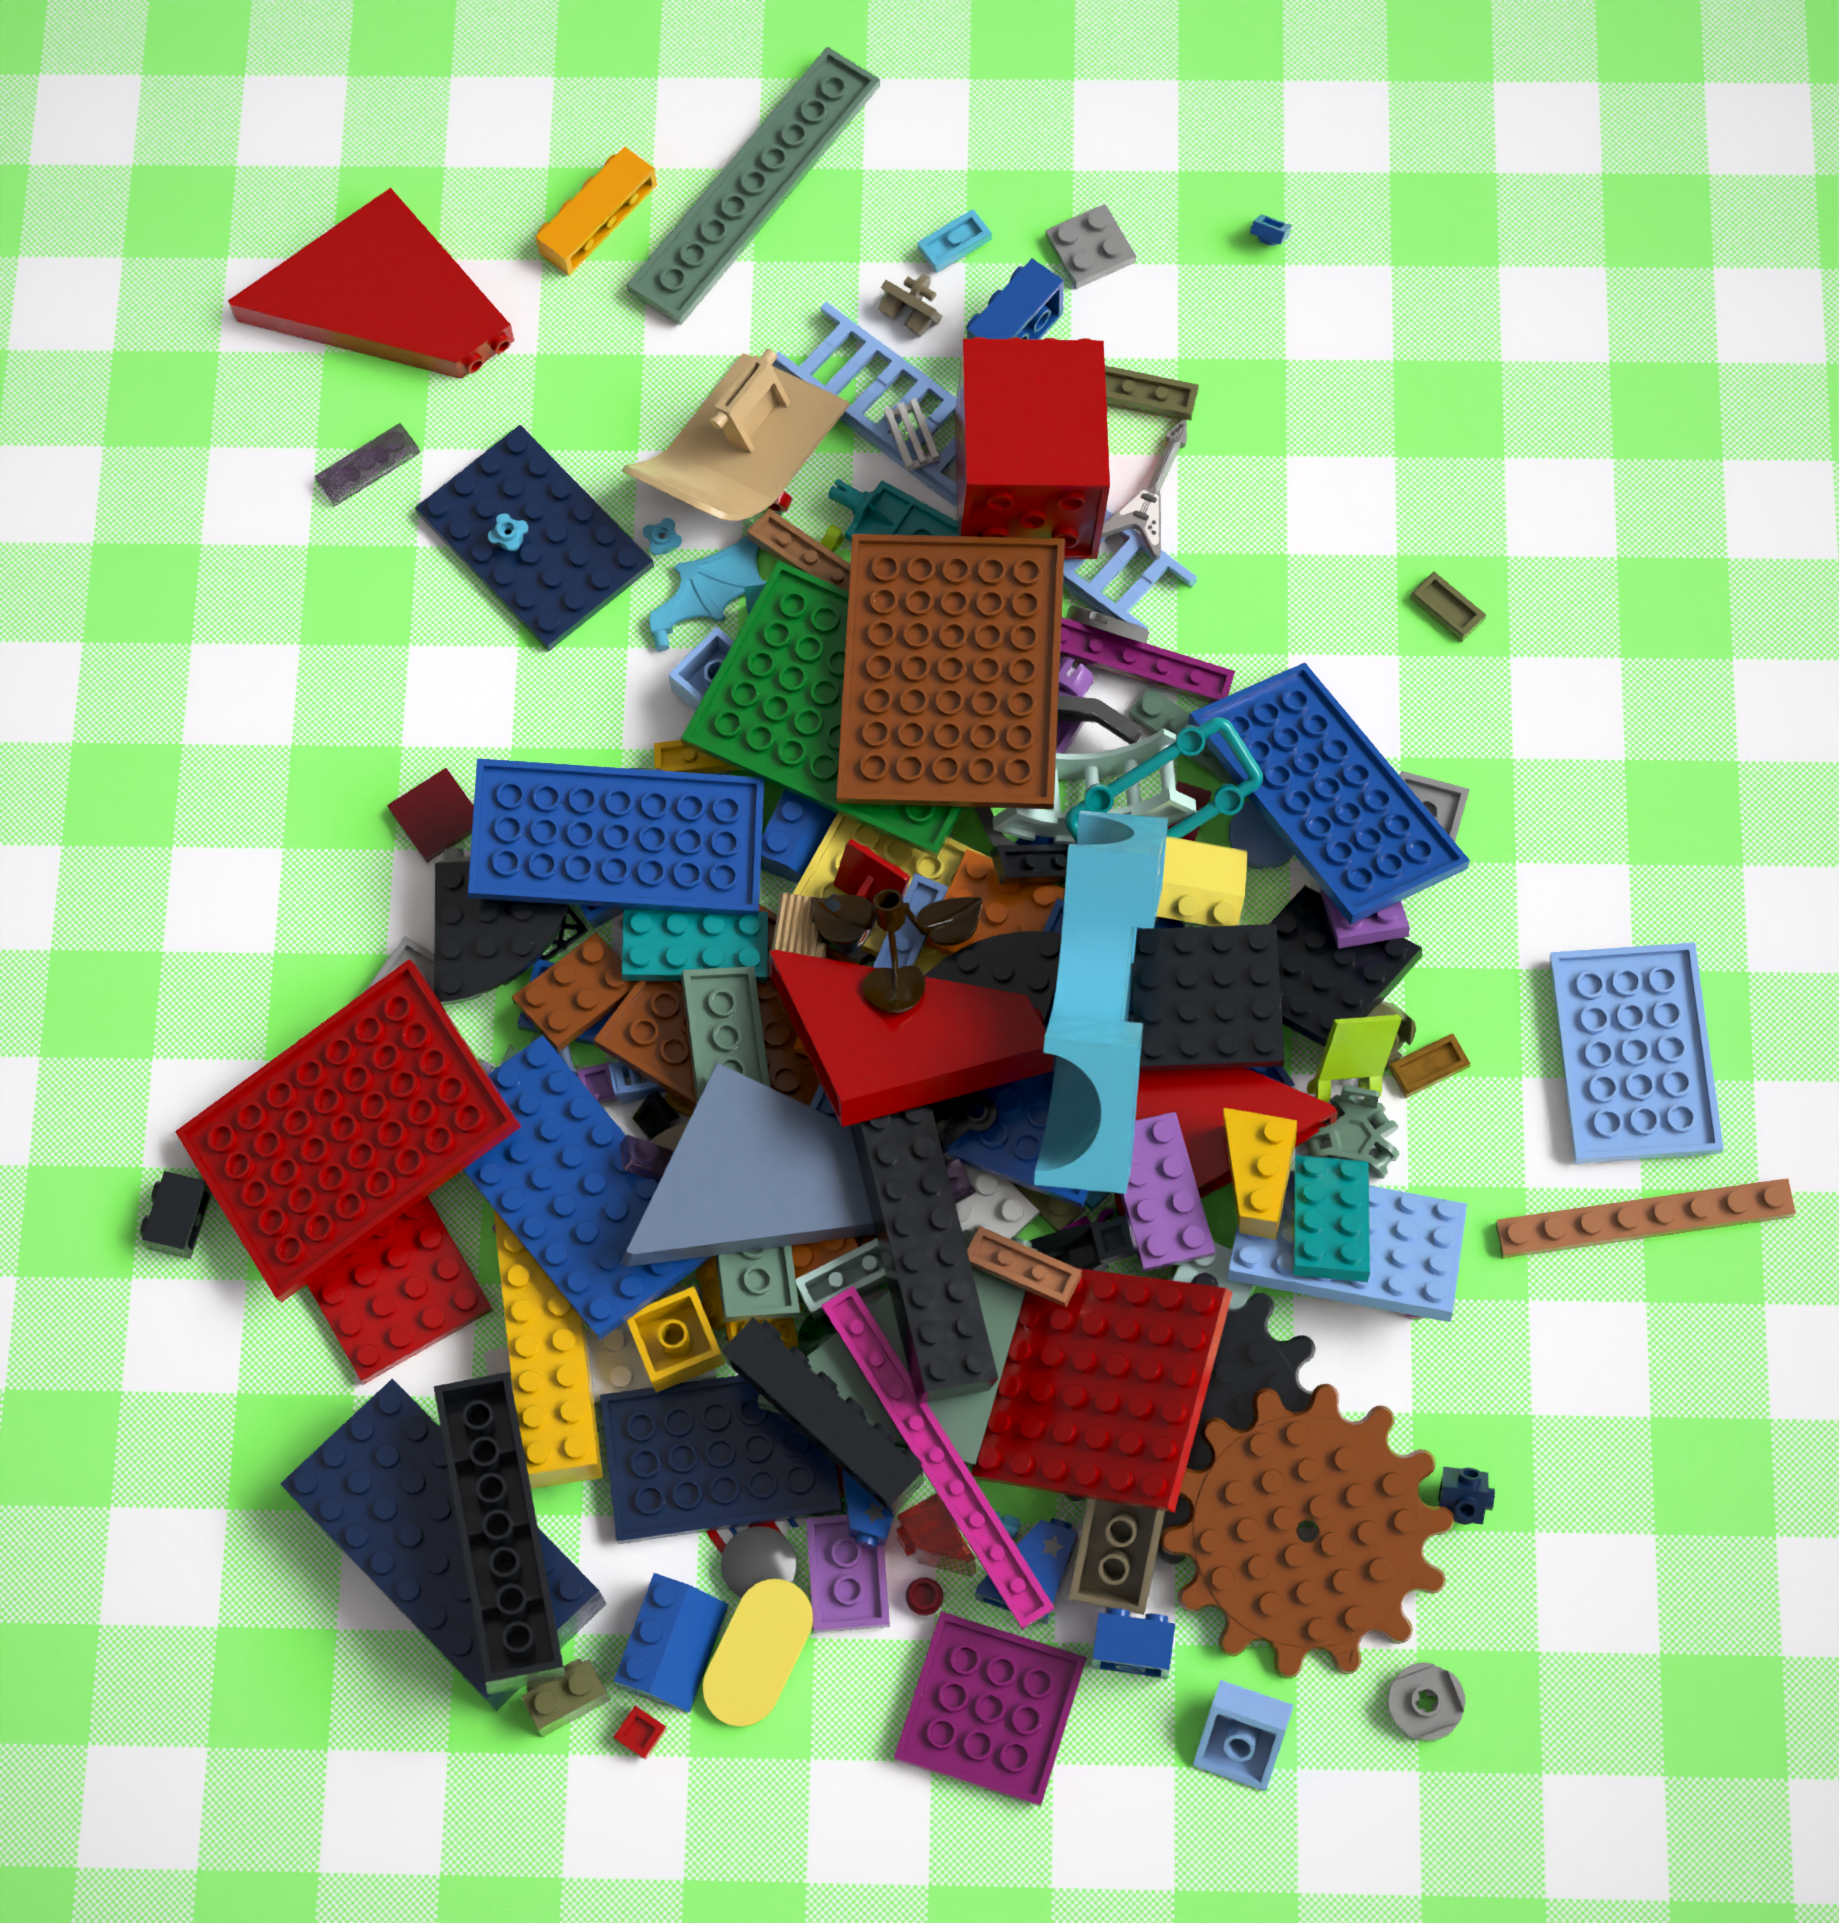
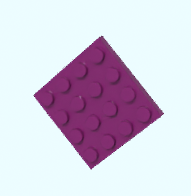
[894,1611,1087,1807]

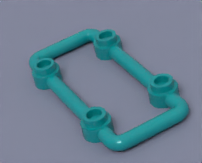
[1065,717,1263,843]

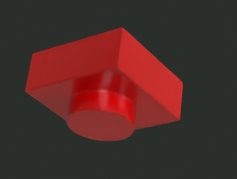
[613,1705,668,1761]

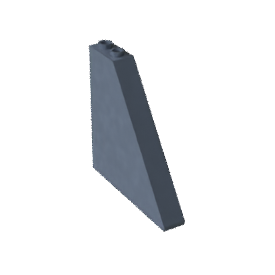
[621,1063,876,1267]

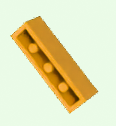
[535,146,658,276]

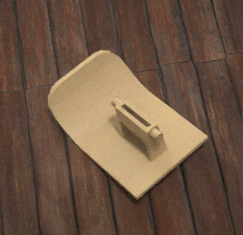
[621,348,850,521]

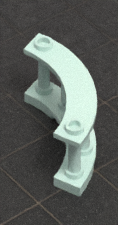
[993,729,1197,844]

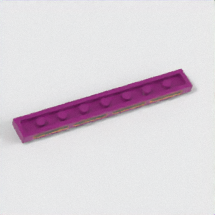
[1060,617,1235,703]

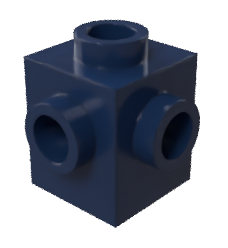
[1438,1466,1495,1525]

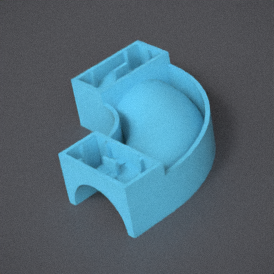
[1034,811,1168,1194]

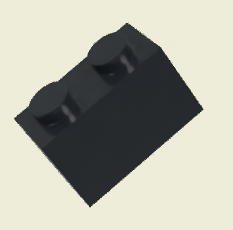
[140,1171,212,1259]

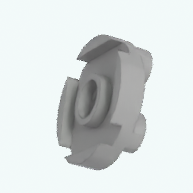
[1387,1662,1466,1742]

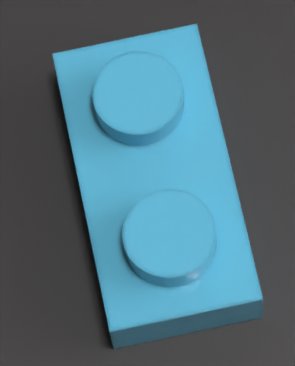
[917,209,992,273]

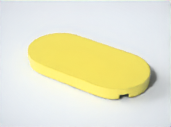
[703,1579,813,1727]

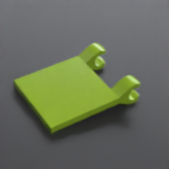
[1306,1014,1402,1103]

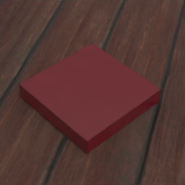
[387,768,474,863]

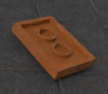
[512,933,638,1052]

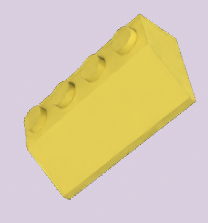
[1156,836,1248,926]

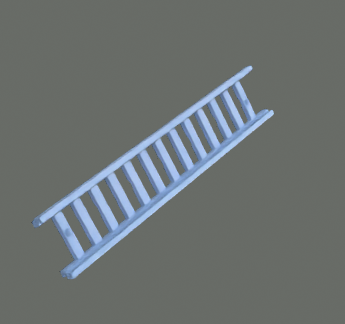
[772,302,1197,629]

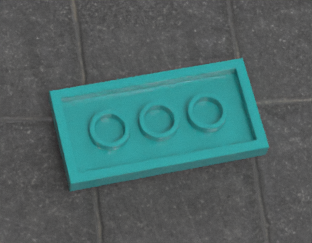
[622,909,768,983]
[1293,1155,1370,1282]

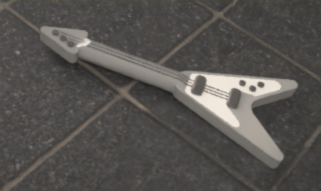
[1101,419,1187,560]

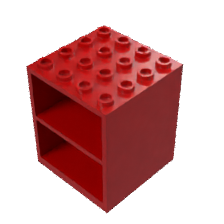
[955,337,1110,559]

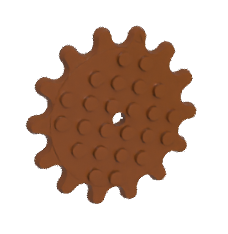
[1159,1384,1454,1679]

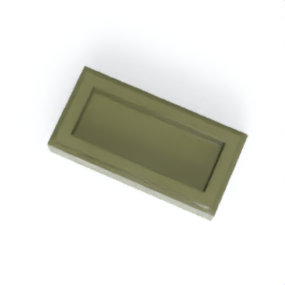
[1410,571,1486,642]

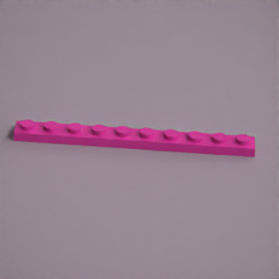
[821,1286,1055,1630]

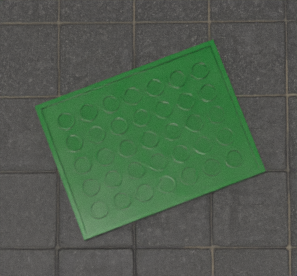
[681,561,964,858]

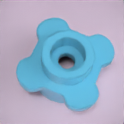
[488,513,528,551]
[642,518,682,555]

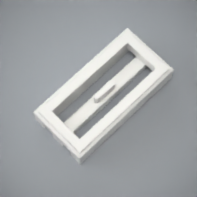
[884,398,940,472]

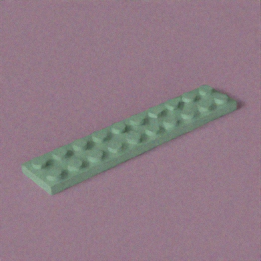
[626,46,881,325]
[681,966,800,1322]

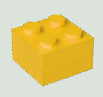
[627,1286,725,1393]

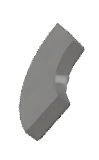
[1066,604,1150,643]

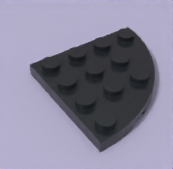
[434,861,570,1005]
[924,931,1062,1028]

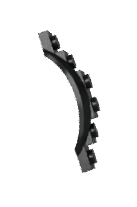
[1029,1215,1139,1271]

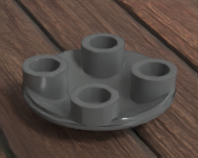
[721,1526,797,1599]

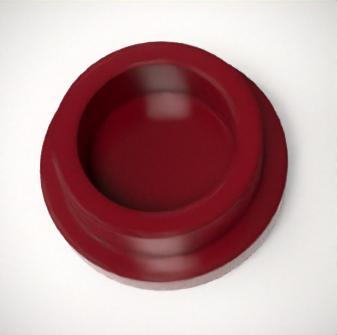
[905,1577,944,1616]

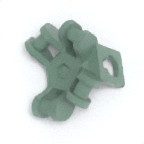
[1303,1085,1400,1179]

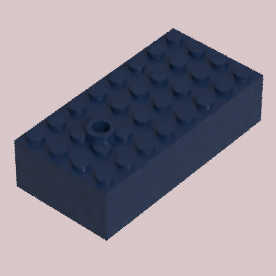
[280,1378,607,1712]

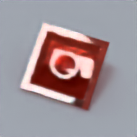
[895,1493,977,1577]

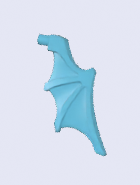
[649,536,767,652]

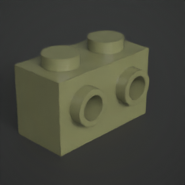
[521,1659,611,1737]

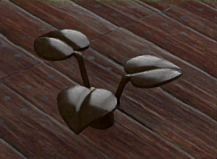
[811,889,982,1014]

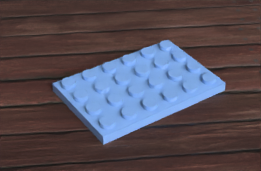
[1549,942,1724,1164]
[1227,1170,1467,1322]

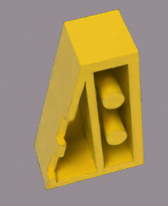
[1223,1108,1297,1240]

